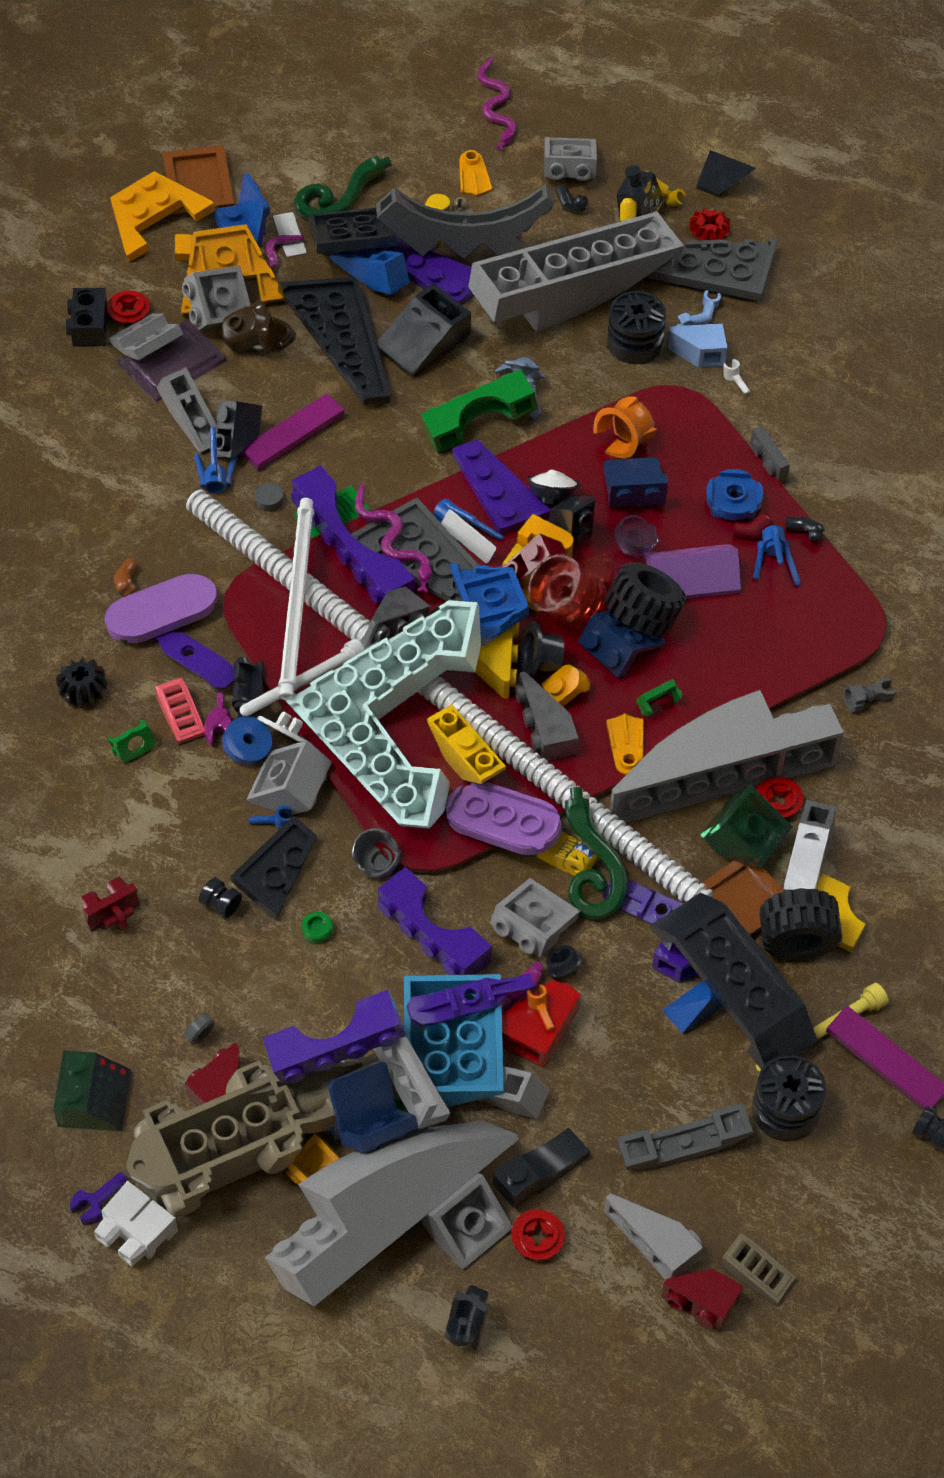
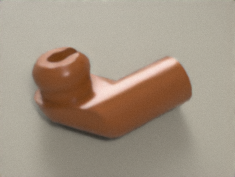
[113,558,139,597]

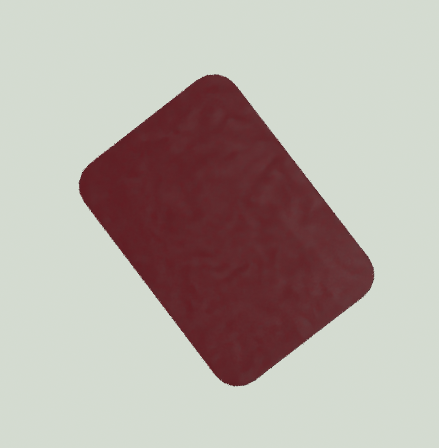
[223,385,886,873]

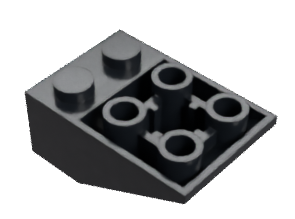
[376,283,471,377]

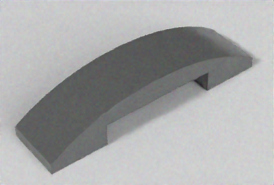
[617,1103,753,1170]

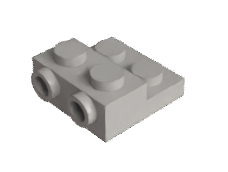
[544,137,597,181]
[182,266,250,331]
[490,878,580,957]

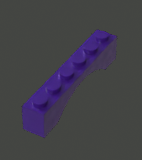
[291,465,415,604]

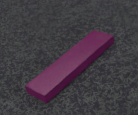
[241,393,344,471]
[826,1005,944,1111]

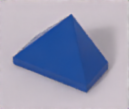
[662,981,723,1034]

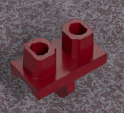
[80,877,140,931]

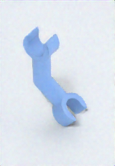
[676,290,721,326]

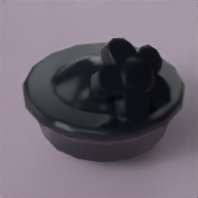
[546,945,583,978]

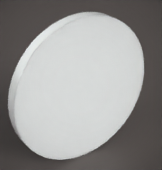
[258,712,312,744]

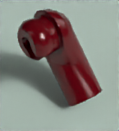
[733,513,774,539]

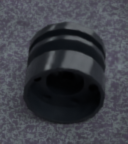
[607,291,666,364]
[751,1055,826,1142]

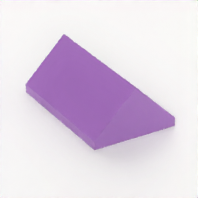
[645,544,741,599]

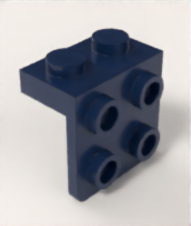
[603,457,668,508]
[578,610,665,678]
[328,1061,418,1153]

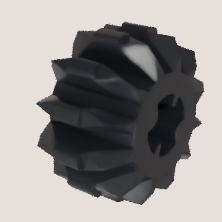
[56,656,108,708]

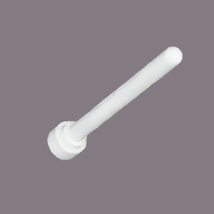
[240,638,365,716]

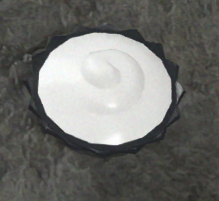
[526,470,582,505]

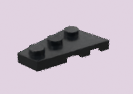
[230,816,317,921]

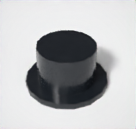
[517,621,564,678]

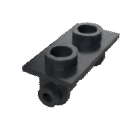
[232,657,264,718]

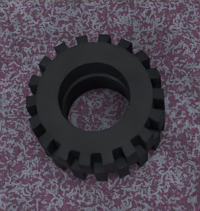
[605,562,686,636]
[759,888,842,961]

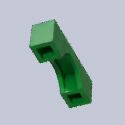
[420,369,538,454]

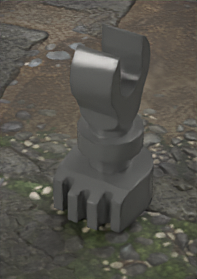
[843,678,897,714]

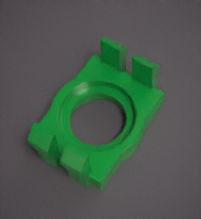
[636,679,682,717]
[108,720,156,763]

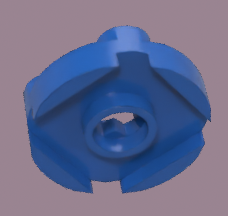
[706,469,763,520]

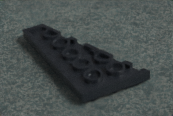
[278,277,391,405]

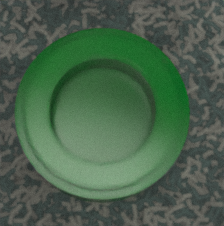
[301,912,333,944]

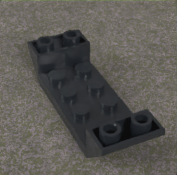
[650,892,818,1069]

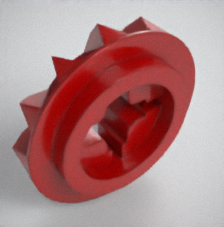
[689,207,731,240]
[107,290,150,326]
[754,776,803,821]
[511,1209,565,1263]

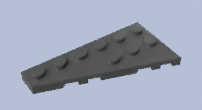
[645,238,778,301]
[351,498,478,602]

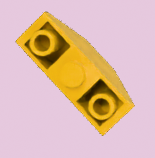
[475,622,519,698]
[427,704,506,784]

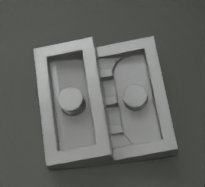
[108,313,183,360]

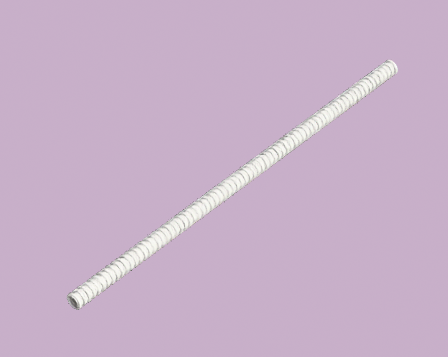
[186,489,714,902]

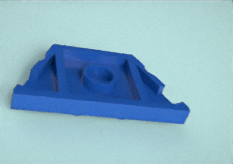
[450,563,529,647]

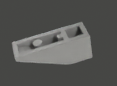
[157,368,216,453]
[480,1066,549,1119]
[604,1194,703,1280]

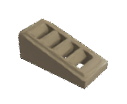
[720,1233,796,1305]

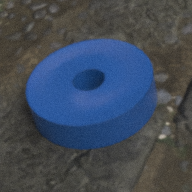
[222,716,272,765]

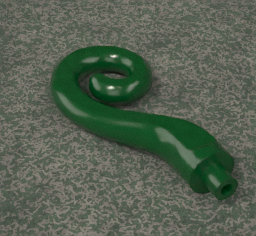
[294,155,392,221]
[565,787,628,920]

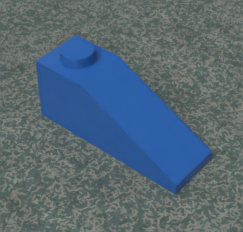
[330,248,410,295]

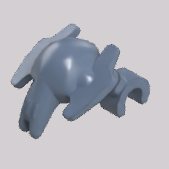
[495,357,545,421]

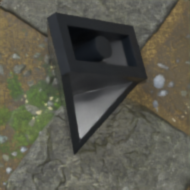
[696,150,756,198]

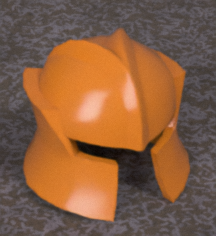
[593,397,657,459]

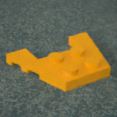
[110,171,216,262]
[181,224,285,316]

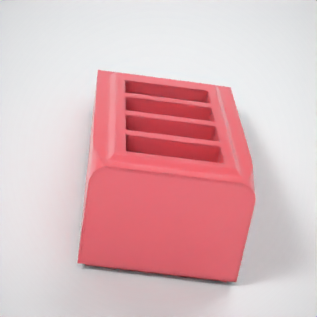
[155,678,205,745]

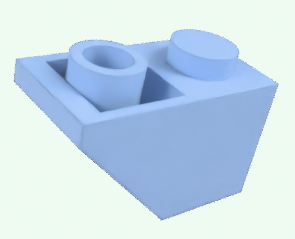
[667,323,727,368]

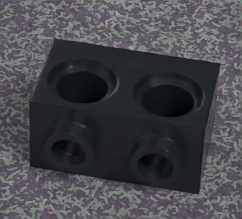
[66,288,108,347]

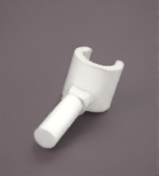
[723,359,751,395]

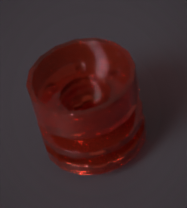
[528,554,606,629]

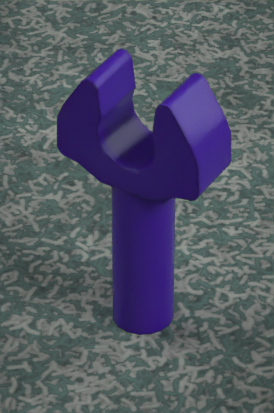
[69,1172,128,1225]

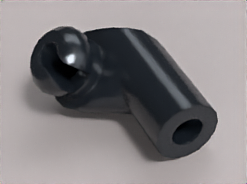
[555,184,589,213]
[785,517,825,541]

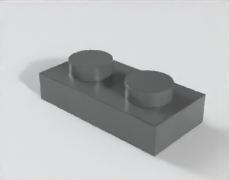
[749,426,790,484]

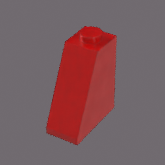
[502,980,581,1069]

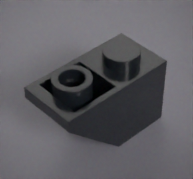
[216,401,262,458]
[549,496,595,547]

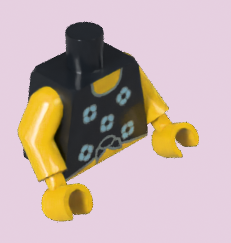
[617,165,686,222]

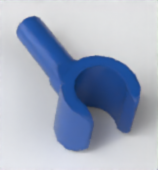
[249,806,292,829]

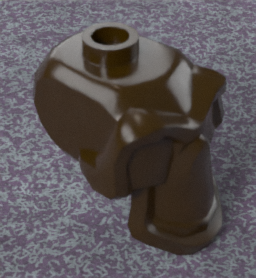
[221,300,294,352]

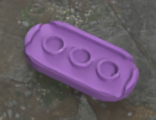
[105,574,218,643]
[445,782,562,855]

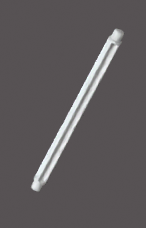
[278,498,314,700]

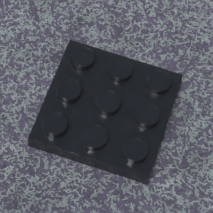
[308,208,397,256]

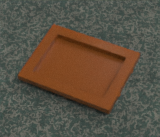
[162,145,235,215]
[676,851,783,936]

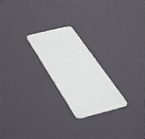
[273,212,306,257]
[441,509,496,564]

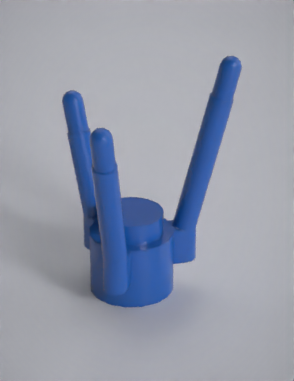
[194,426,239,494]
[434,499,504,540]
[753,525,801,586]

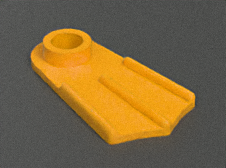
[459,150,493,197]
[606,713,644,775]

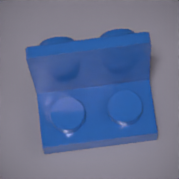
[213,173,270,248]

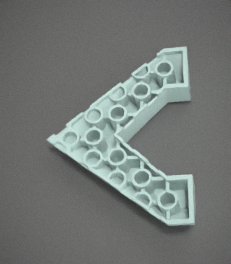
[285,600,481,829]

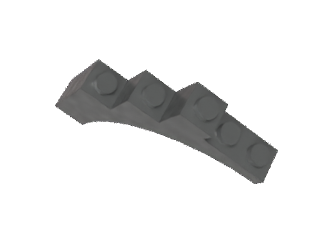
[376,184,555,259]

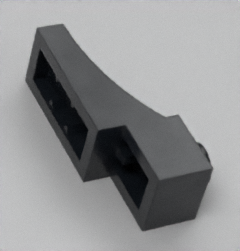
[492,1127,590,1208]

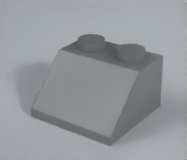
[247,740,332,815]
[421,1173,512,1269]

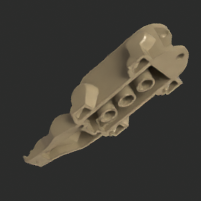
[126,1053,392,1216]

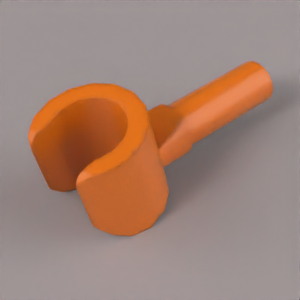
[527,985,555,1031]

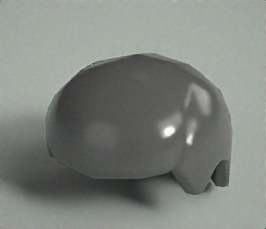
[351,828,401,879]

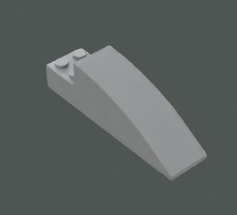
[468,212,684,332]
[610,690,844,823]
[265,1120,519,1306]

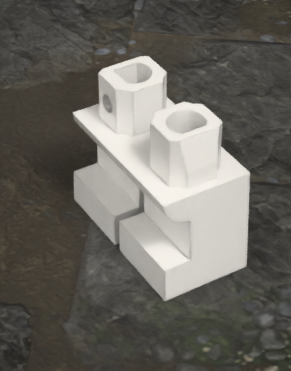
[94,1181,178,1266]

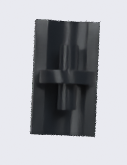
[445,1285,489,1350]

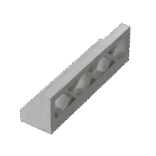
[373,1037,450,1129]

